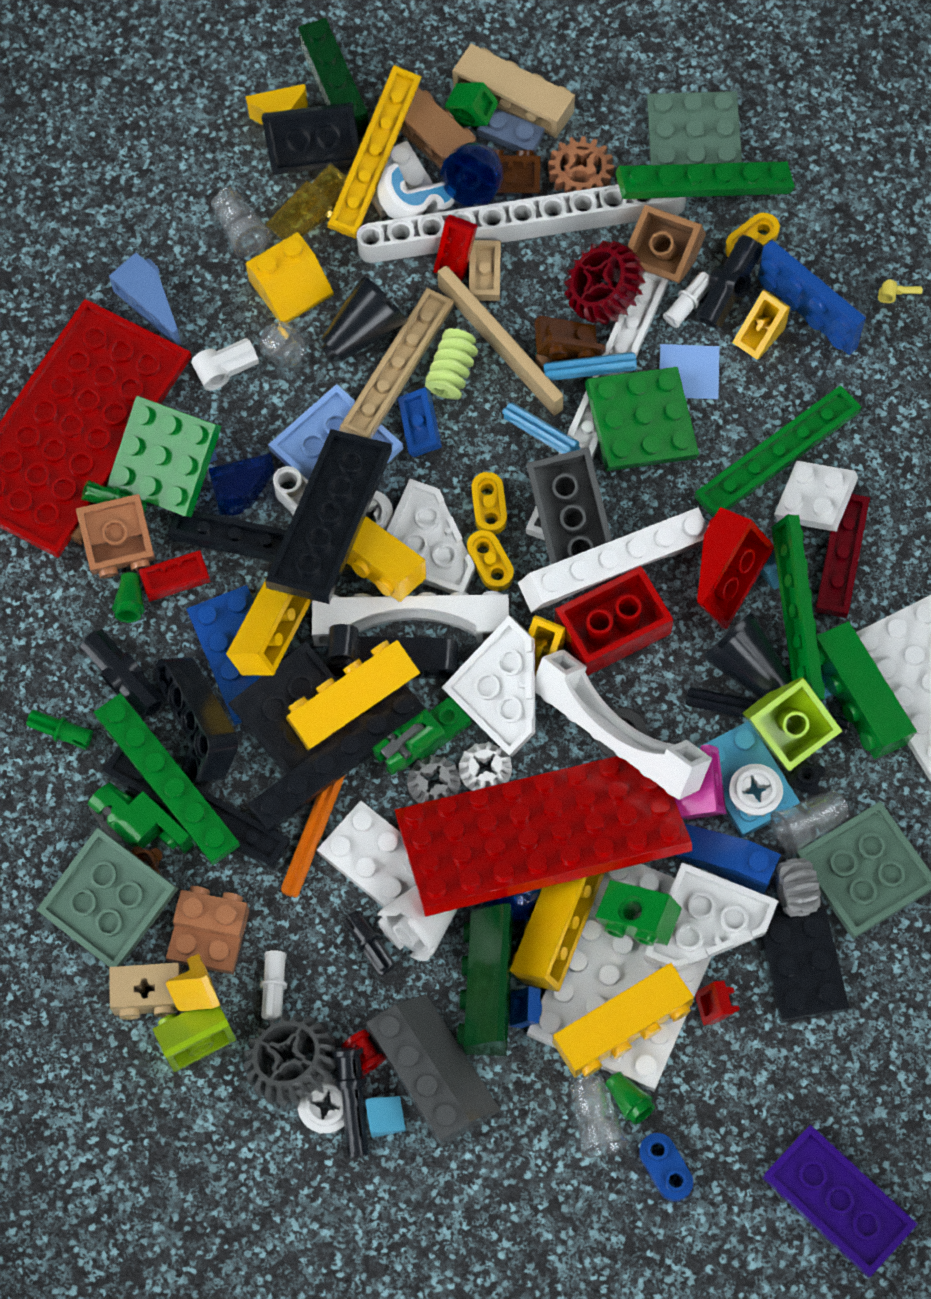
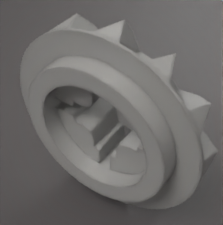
[407,755,461,803]

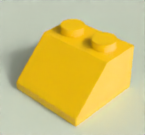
[246,232,334,326]

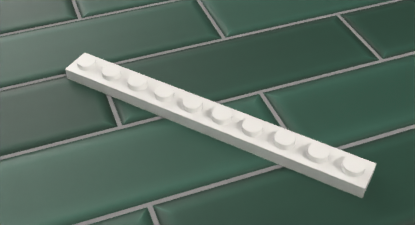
[526,272,669,541]

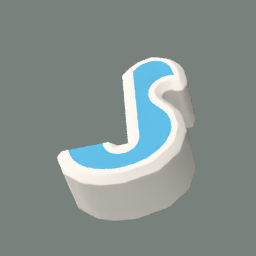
[377,163,455,219]

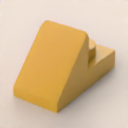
[166,953,220,1011]

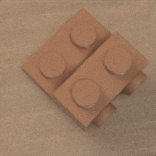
[76,494,156,579]
[166,886,250,975]

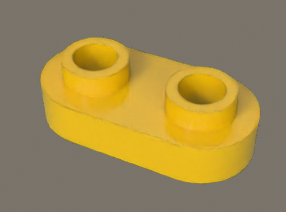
[725,213,780,257]
[471,472,507,535]
[467,530,514,591]

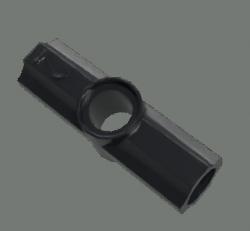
[696,235,764,330]
[80,629,165,719]

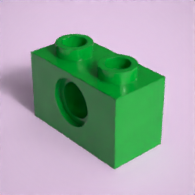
[595,880,682,946]

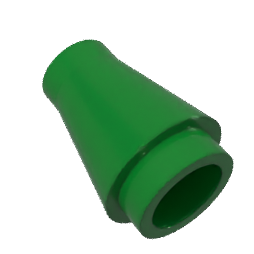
[112,572,145,623]
[605,1071,655,1125]

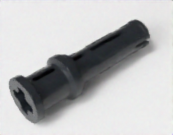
[332,1047,370,1157]

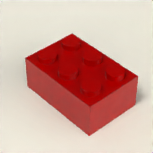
[554,566,674,676]

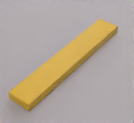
[327,65,422,239]

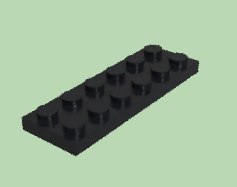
[265,429,392,604]

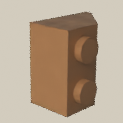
[628,205,706,284]

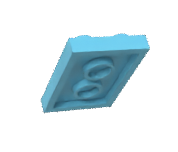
[698,721,801,838]

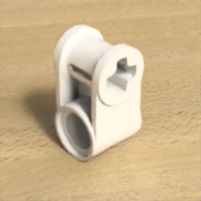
[273,466,308,515]

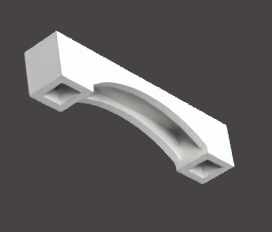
[518,507,707,613]
[312,591,509,646]
[535,649,712,800]

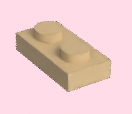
[469,240,501,301]

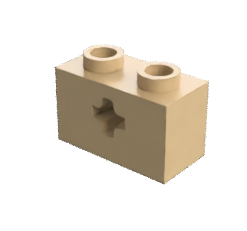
[109,963,183,1020]

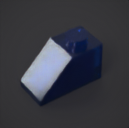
[209,453,275,516]

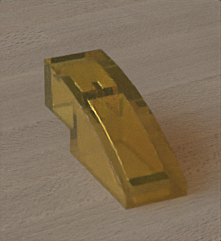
[265,163,347,240]

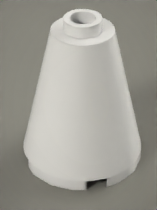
[377,886,458,961]

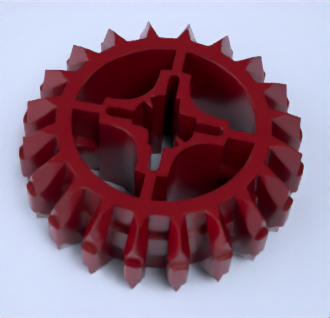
[564,240,646,325]

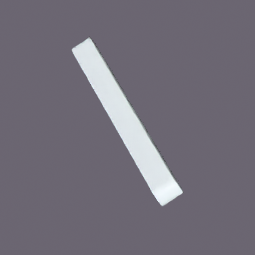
[357,184,687,263]

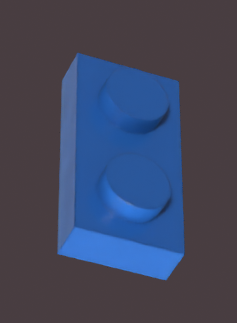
[397,387,442,457]

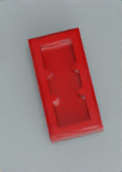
[433,214,478,281]
[139,550,211,602]

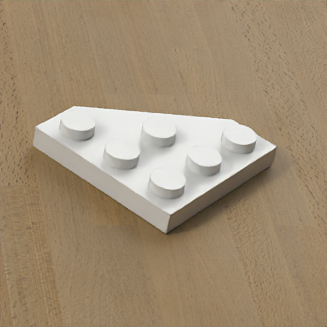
[386,479,475,594]
[442,616,535,757]
[644,862,778,971]

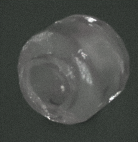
[259,321,306,368]

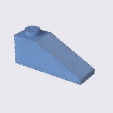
[109,253,181,346]

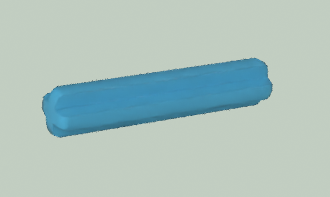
[543,352,637,381]
[502,403,580,454]

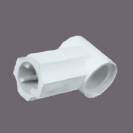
[191,338,259,391]

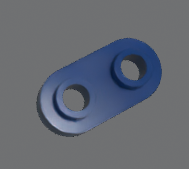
[639,1133,693,1202]

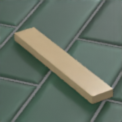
[437,266,564,416]
[339,288,454,439]

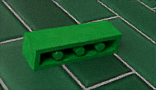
[816,621,917,760]

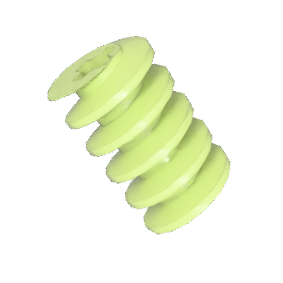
[425,328,478,400]

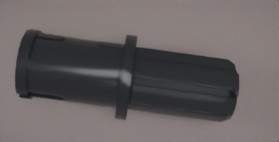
[343,910,395,975]

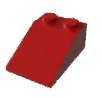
[697,507,774,630]

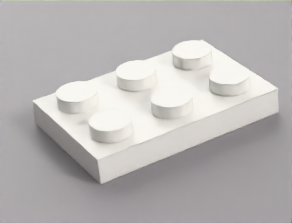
[317,801,416,907]

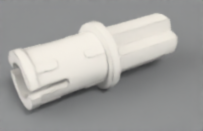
[663,271,710,328]
[260,950,287,1021]

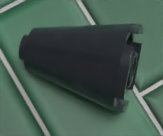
[320,276,407,362]
[703,612,792,698]

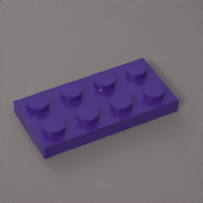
[762,1125,918,1278]

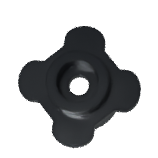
[787,759,826,795]

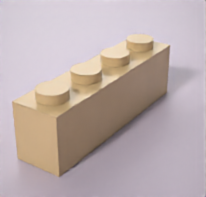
[453,44,575,138]

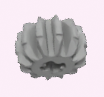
[774,858,821,917]

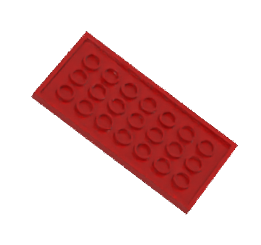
[0,299,192,558]
[394,756,692,917]

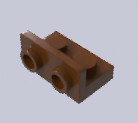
[479,150,541,194]
[534,315,606,360]

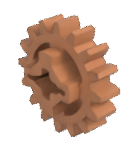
[548,136,614,193]

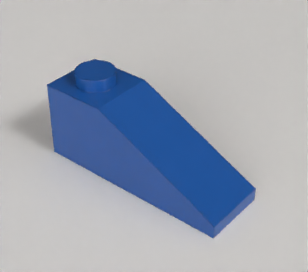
[674,823,781,895]

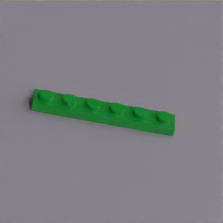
[615,161,795,199]
[694,385,861,517]
[771,514,825,701]
[94,693,240,866]

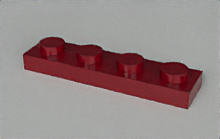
[815,494,870,619]

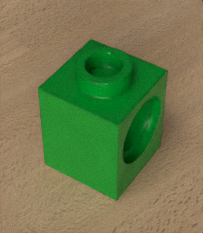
[444,82,499,127]

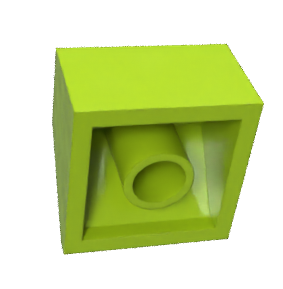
[742,677,842,771]
[152,1006,236,1072]

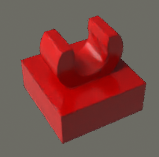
[695,981,740,1026]

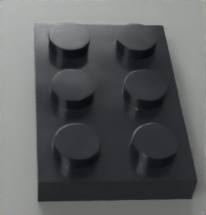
[261,102,360,175]
[761,909,850,1023]

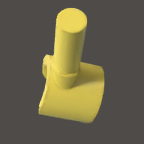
[878,280,922,303]

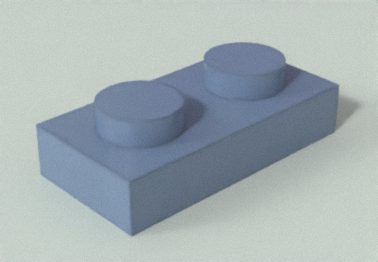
[478,108,545,152]

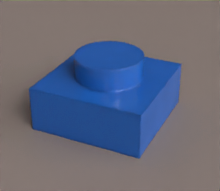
[509,987,542,1028]

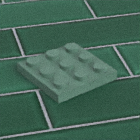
[646,91,742,165]
[796,801,931,940]
[37,828,179,967]

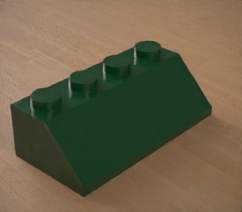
[458,903,514,1056]

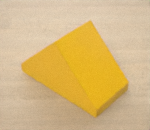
[246,84,308,125]
[732,290,790,360]
[528,615,565,676]

